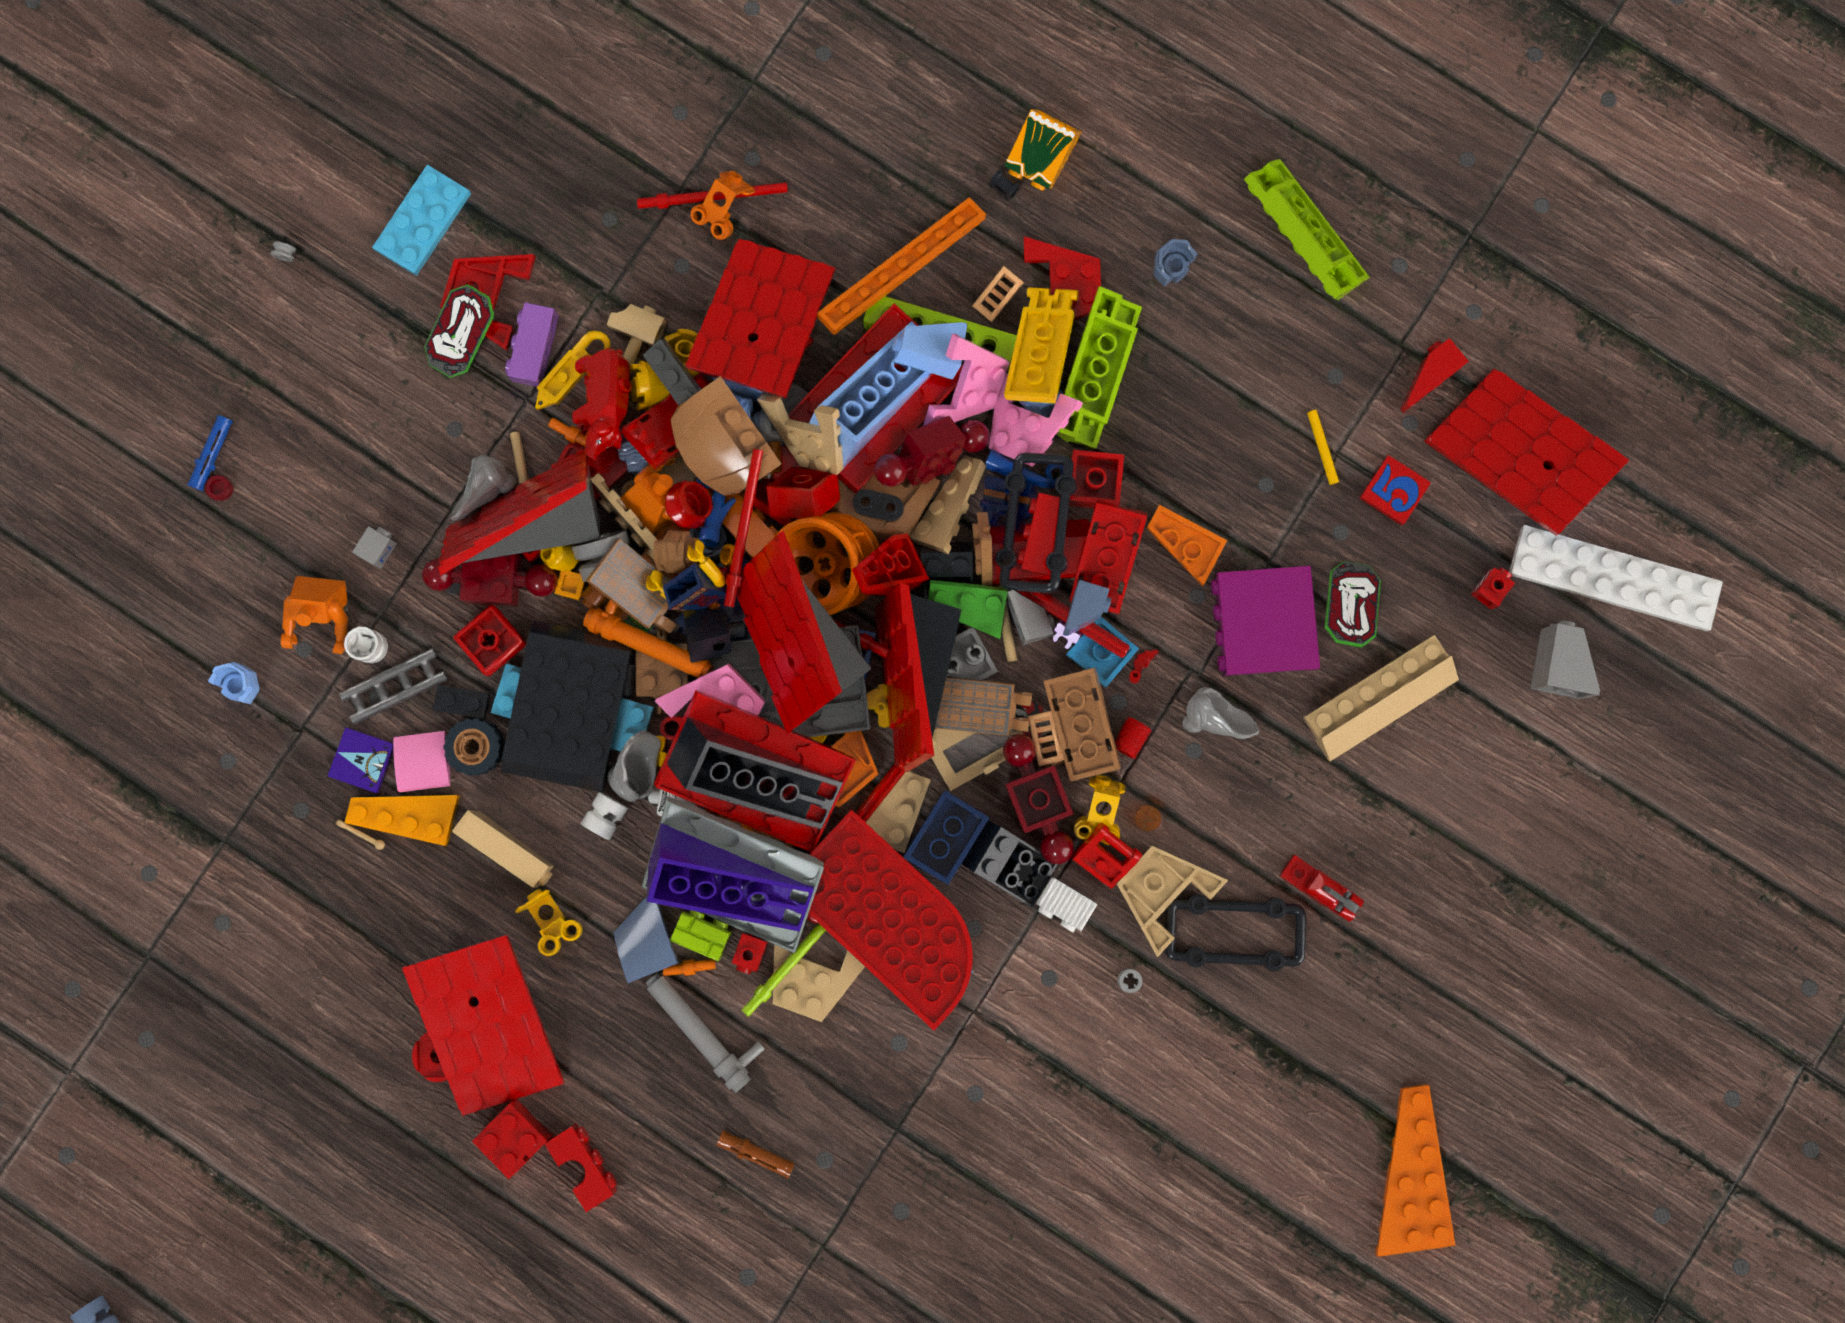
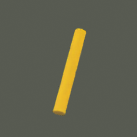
[1307,410,1339,485]

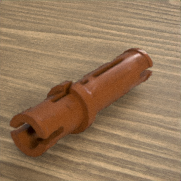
[716,1130,795,1179]

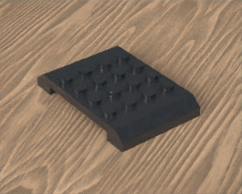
[501,620,635,792]

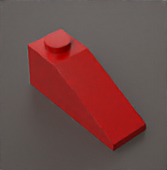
[1400,338,1469,413]

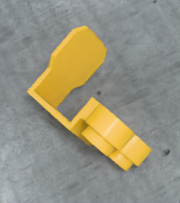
[1074,775,1125,845]
[515,889,583,956]

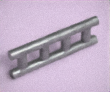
[339,648,448,725]

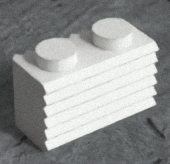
[1035,877,1097,933]

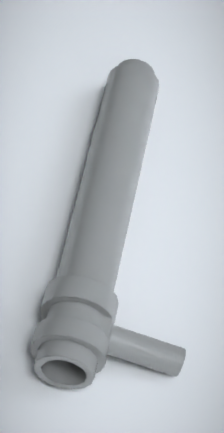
[645,973,765,1093]

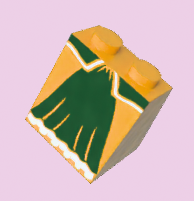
[1004,109,1082,191]

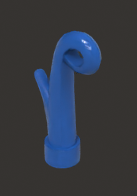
[985,449,1063,495]
[697,477,736,547]

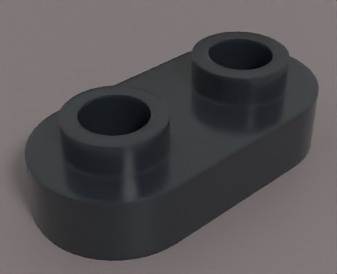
[853,489,904,522]

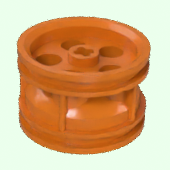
[775,512,879,615]

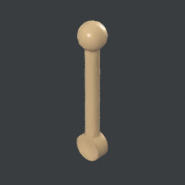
[336,819,385,850]

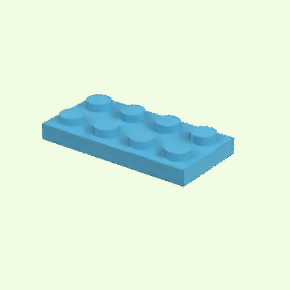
[372,165,471,276]

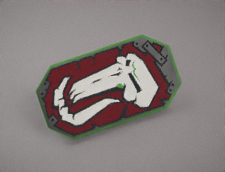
[424,284,494,378]
[1325,561,1381,648]

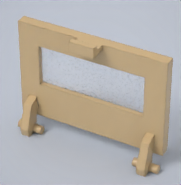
[932,729,1023,791]

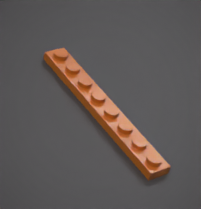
[817,197,986,335]

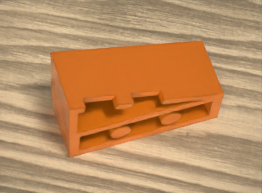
[722,491,778,559]

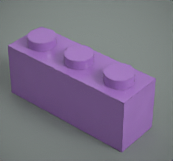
[505,302,559,387]

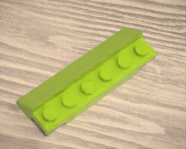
[1244,159,1370,300]
[1056,286,1142,450]

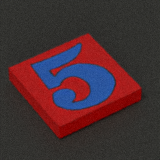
[1359,455,1431,526]

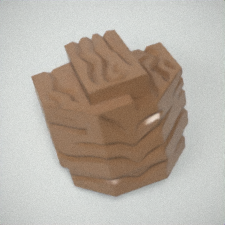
[653,530,699,574]

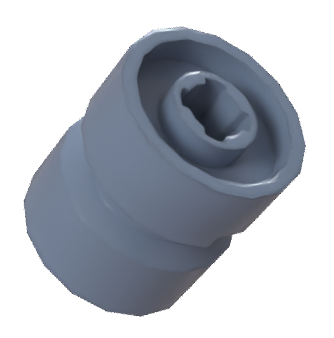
[70,1295,120,1323]

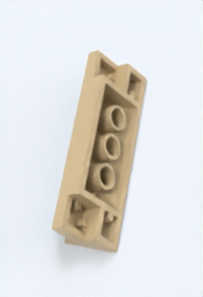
[1303,635,1459,762]

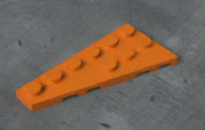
[1375,1084,1456,1257]

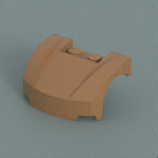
[671,376,781,495]
[827,475,941,546]

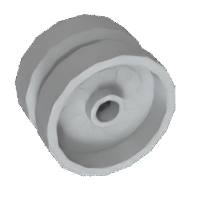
[571,530,630,582]

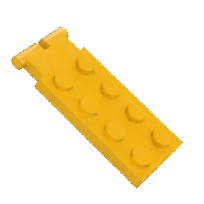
[1004,287,1079,404]

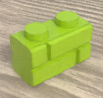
[670,910,733,961]

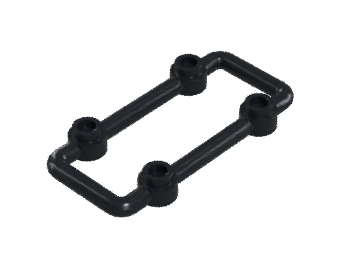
[995,452,1078,593]
[1165,894,1306,971]

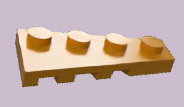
[345,795,460,846]

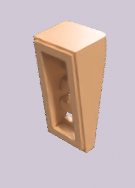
[972,266,1024,322]
[1028,711,1065,768]

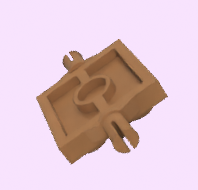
[636,628,689,715]

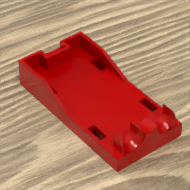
[621,373,710,470]
[1069,499,1147,614]

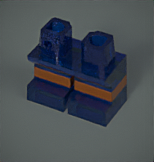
[980,476,1036,531]

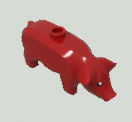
[572,348,632,461]

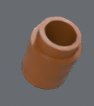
[581,584,610,609]

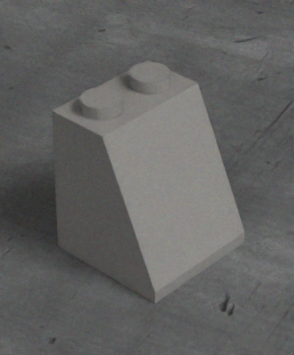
[1530,621,1600,699]

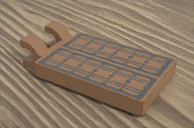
[586,539,683,633]
[935,677,1032,736]

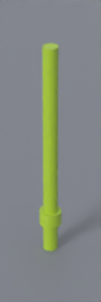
[741,923,826,1017]

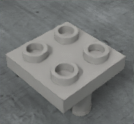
[947,627,998,680]

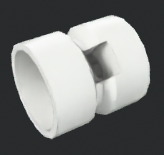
[344,627,388,664]
[580,792,628,840]

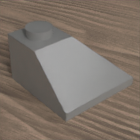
[1006,590,1056,646]

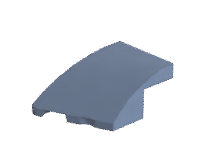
[614,896,678,983]

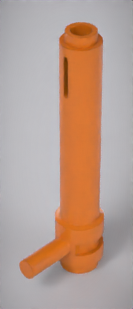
[583,600,714,678]

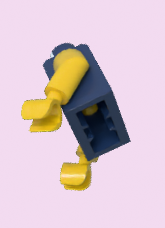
[646,540,727,610]

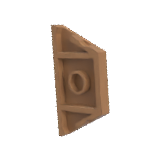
[972,512,993,586]

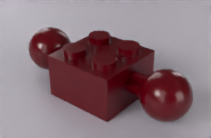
[874,416,990,487]
[422,554,558,607]
[1003,734,1074,864]

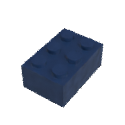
[903,790,989,885]

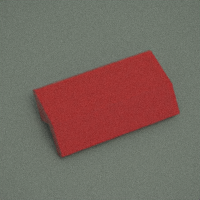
[989,519,1089,585]

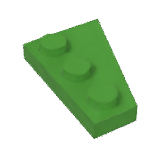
[927,580,1007,639]

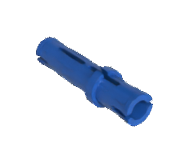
[187,415,233,491]

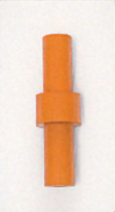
[548,418,586,447]
[663,959,716,976]

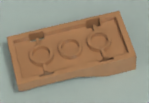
[1044,668,1121,782]

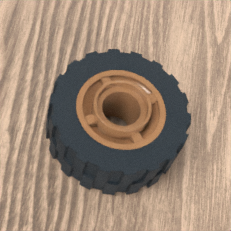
[443,718,505,775]

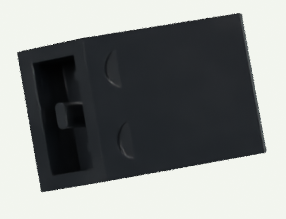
[921,542,973,625]
[961,820,1058,907]

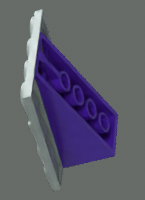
[642,796,824,953]

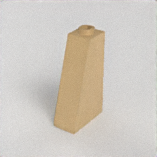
[452,810,554,888]

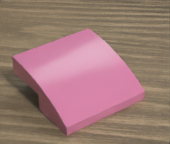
[393,731,450,792]

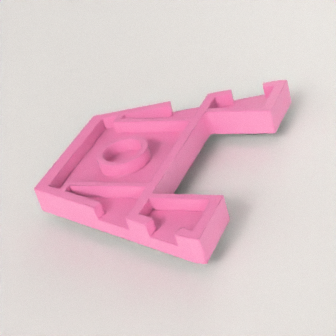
[923,334,1010,426]
[989,373,1083,467]
[655,663,766,718]

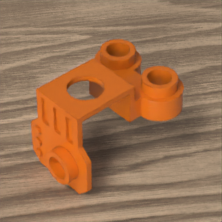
[691,171,755,240]

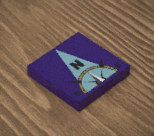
[328,727,394,793]

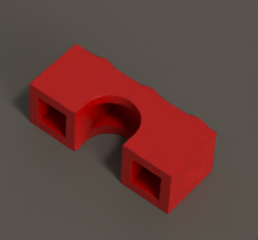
[545,1123,617,1212]

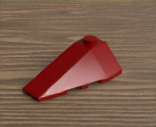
[851,533,929,595]

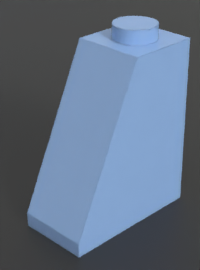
[892,322,967,379]

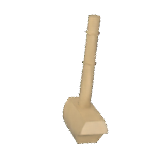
[607,304,667,367]

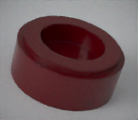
[205,475,233,501]

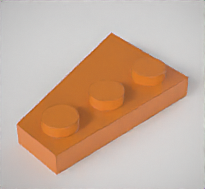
[1146,505,1227,586]

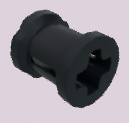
[988,168,1022,201]

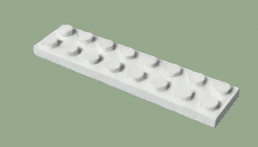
[1509,525,1723,631]

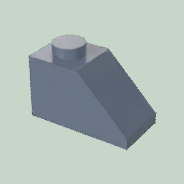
[1063,580,1112,636]

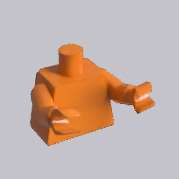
[620,449,711,535]
[281,576,348,654]

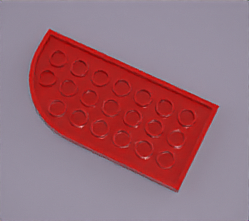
[808,809,973,1031]

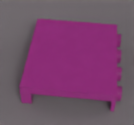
[1211,566,1320,677]

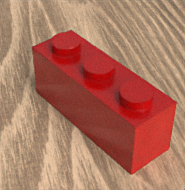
[1017,493,1060,577]

